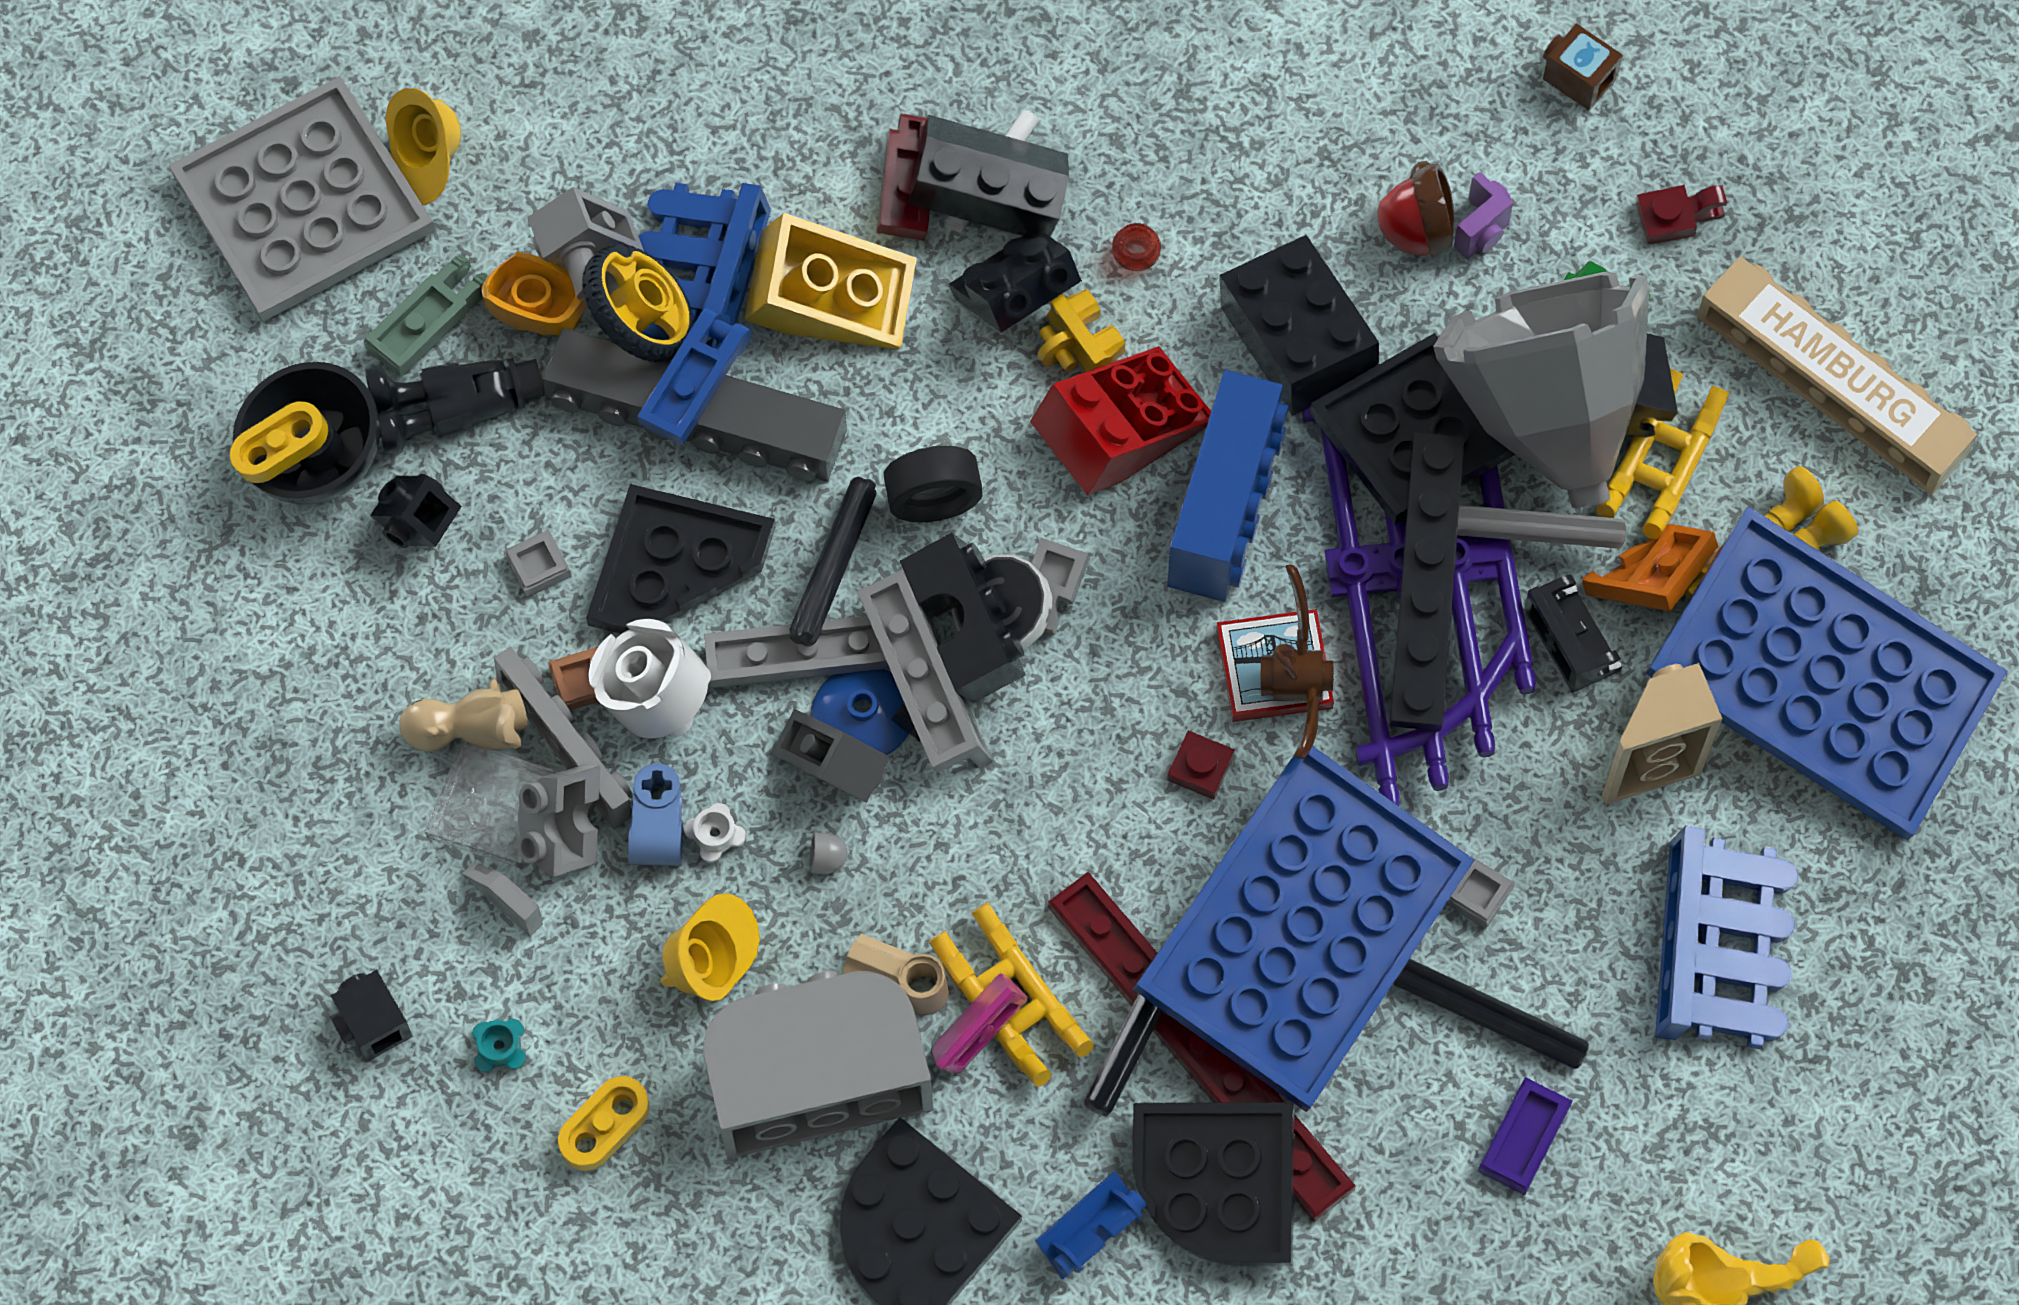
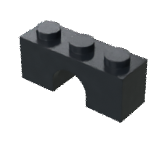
[900,532,1026,703]

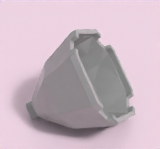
[1433,272,1650,508]

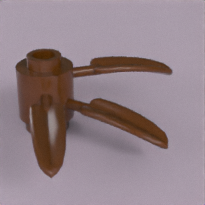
[1261,564,1334,759]

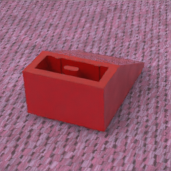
[1030,346,1211,496]

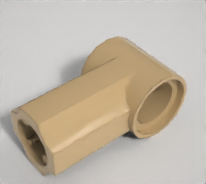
[842,934,949,1015]

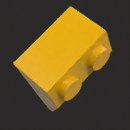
[744,213,917,349]

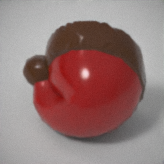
[1376,161,1454,257]

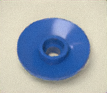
[812,669,909,755]

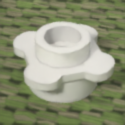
[684,803,746,863]

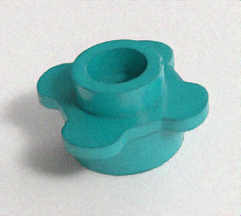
[472,1018,526,1073]

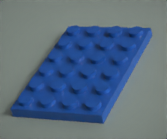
[1645,506,2008,840]
[1133,746,1475,1112]

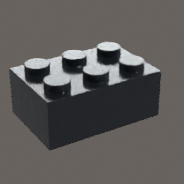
[1219,234,1379,416]

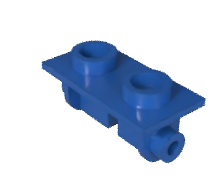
[1035,1171,1147,1280]

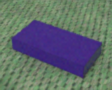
[1477,1077,1573,1196]

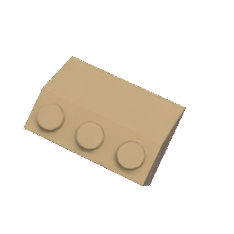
[1602,663,1722,805]

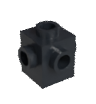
[370,474,462,548]

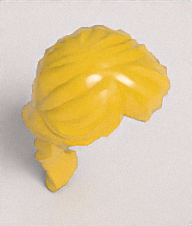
[1653,1232,1830,1305]

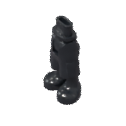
[364,358,545,455]

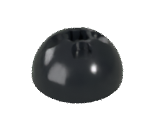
[233,362,380,505]

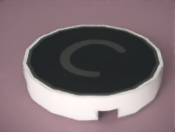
[952,555,1053,650]

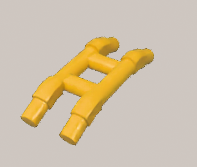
[1596,368,1730,539]
[928,902,1094,1087]

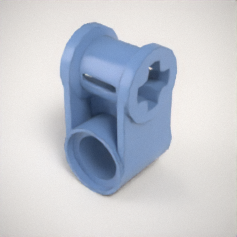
[628,763,683,866]

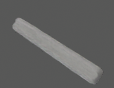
[1457,505,1626,549]

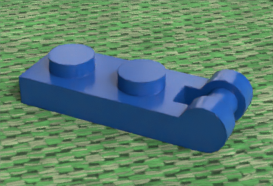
[637,308,752,446]

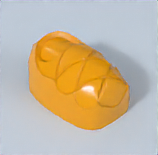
[482,251,587,336]

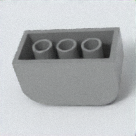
[703,971,933,1159]

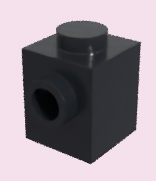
[329,970,413,1062]

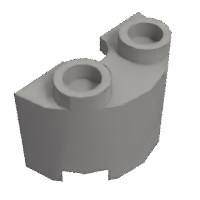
[517,764,600,877]

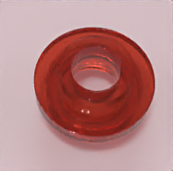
[1112,223,1161,271]

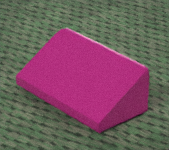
[932,973,1028,1074]

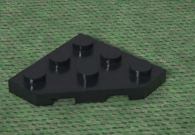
[586,484,776,634]

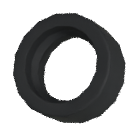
[883,446,983,523]

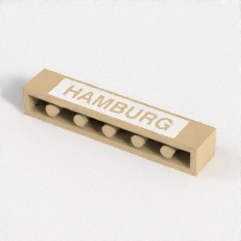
[1697,256,1978,495]

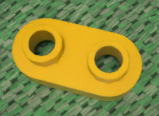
[230,402,328,483]
[558,1076,650,1171]

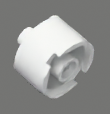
[588,619,711,738]

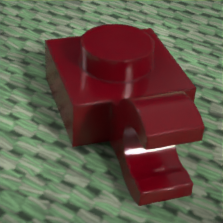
[1636,185,1728,245]

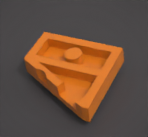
[1582,524,1718,611]

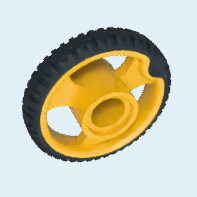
[582,244,694,362]

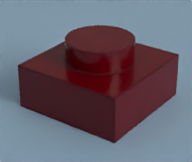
[1167,730,1235,800]

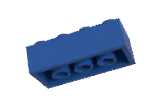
[1167,369,1289,602]

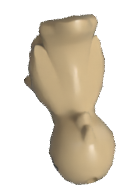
[399,679,528,752]

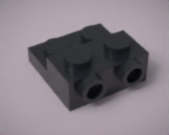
[949,233,1082,333]

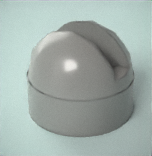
[810,832,848,874]

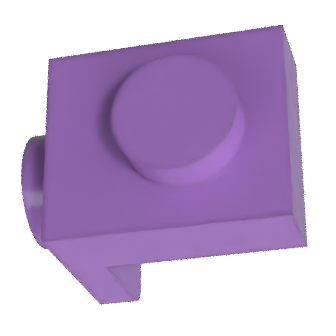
[1453,172,1513,259]

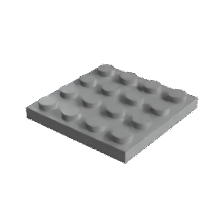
[169,76,435,322]

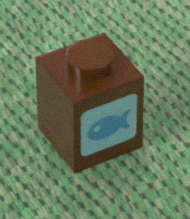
[1543,23,1623,111]

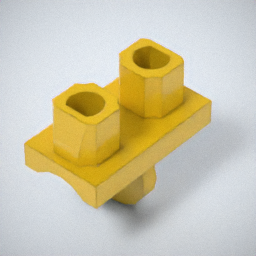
[1037,289,1125,372]

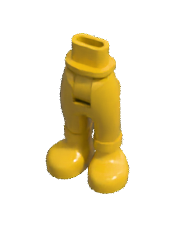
[1684,466,1859,600]

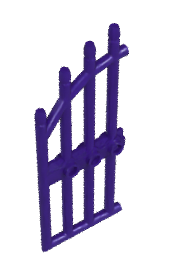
[1302,408,1536,806]

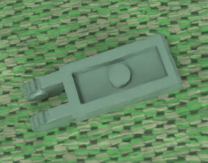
[363,254,488,378]

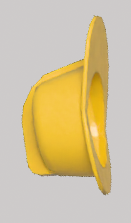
[385,88,462,205]
[660,893,760,1002]

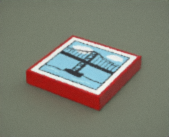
[1216,609,1334,722]

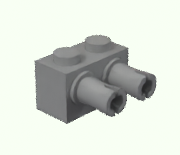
[527,187,644,302]

